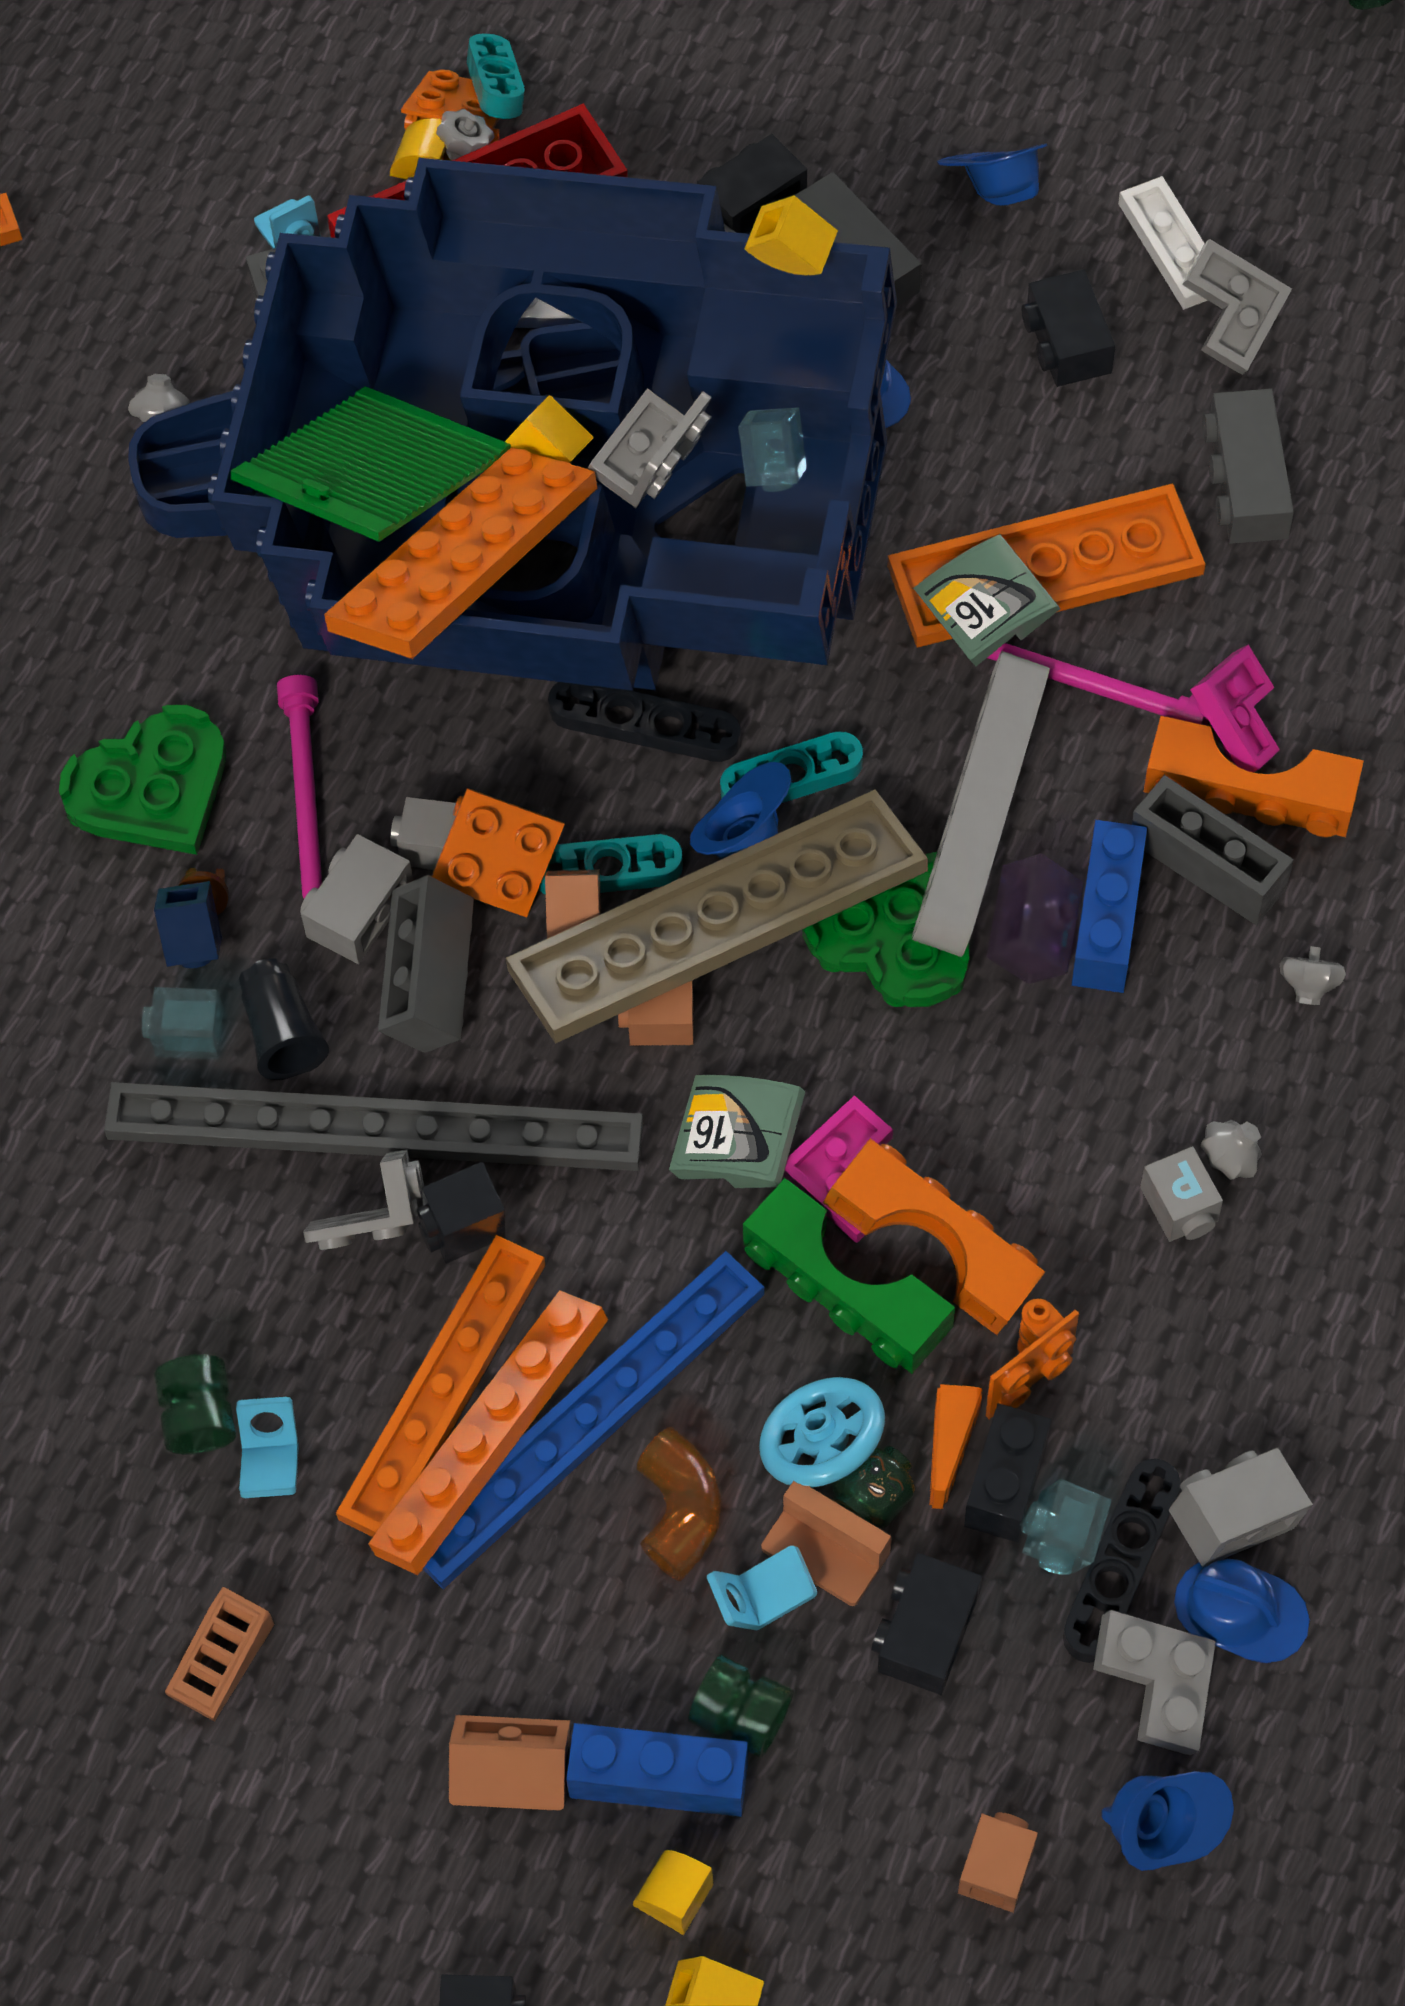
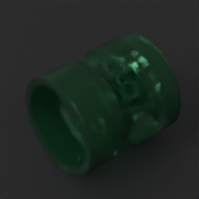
[154,1354,237,1455]
[688,1654,794,1758]

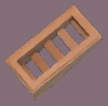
[165,1587,274,1722]

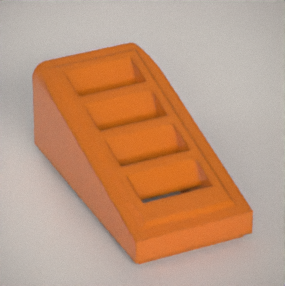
[929,1384,982,1509]

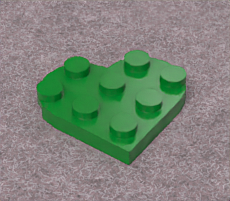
[59,705,226,855]
[802,852,969,1007]

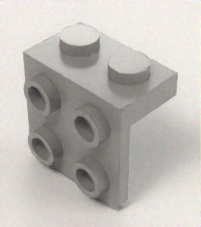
[587,388,712,508]
[303,1149,424,1250]

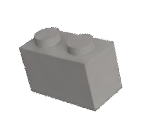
[300,834,414,964]
[1169,1448,1313,1567]

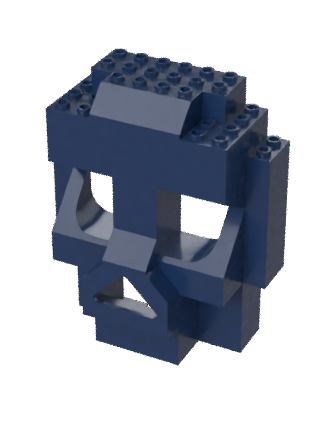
[208,158,897,691]

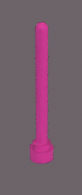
[987,643,1209,726]
[277,675,322,899]

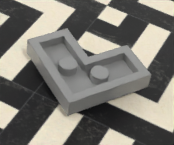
[1182,239,1292,375]
[1093,1610,1216,1755]

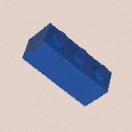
[1071,820,1147,993]
[566,1723,748,1817]

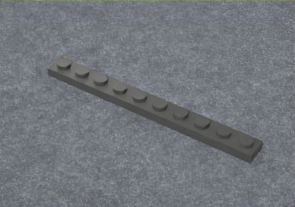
[104,1082,643,1171]

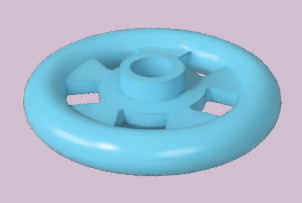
[759,1377,885,1488]

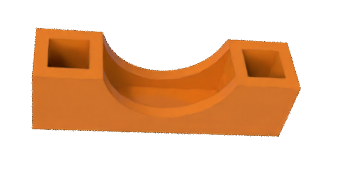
[1143,716,1364,837]
[823,1138,1045,1335]

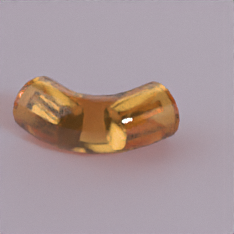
[636,1427,722,1581]

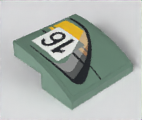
[913,534,1060,666]
[669,1075,805,1188]

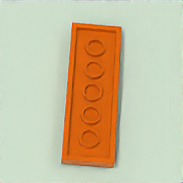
[324,447,598,659]
[887,483,1205,648]

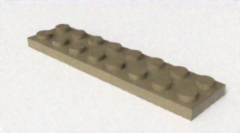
[506,789,928,1044]

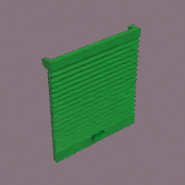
[231,386,511,542]

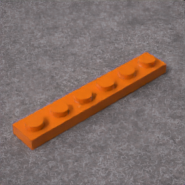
[336,1235,545,1537]
[368,1290,608,1575]

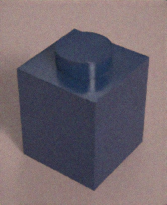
[154,881,222,968]

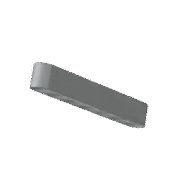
[911,651,1050,957]

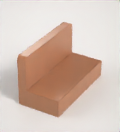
[761,1481,891,1606]
[449,1715,570,1810]

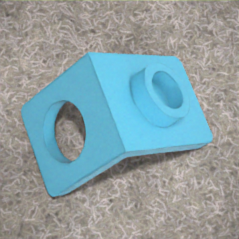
[254,196,321,249]
[236,1397,299,1498]
[707,1546,817,1630]

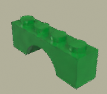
[743,1178,955,1374]

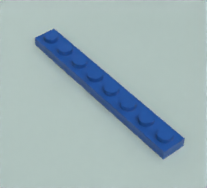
[423,1251,764,1589]

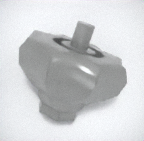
[436,109,495,160]
[128,374,190,422]
[1280,946,1346,1005]
[1201,1120,1262,1180]

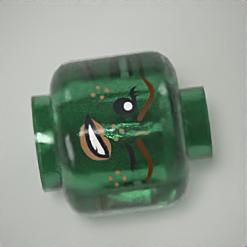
[832,1446,915,1528]

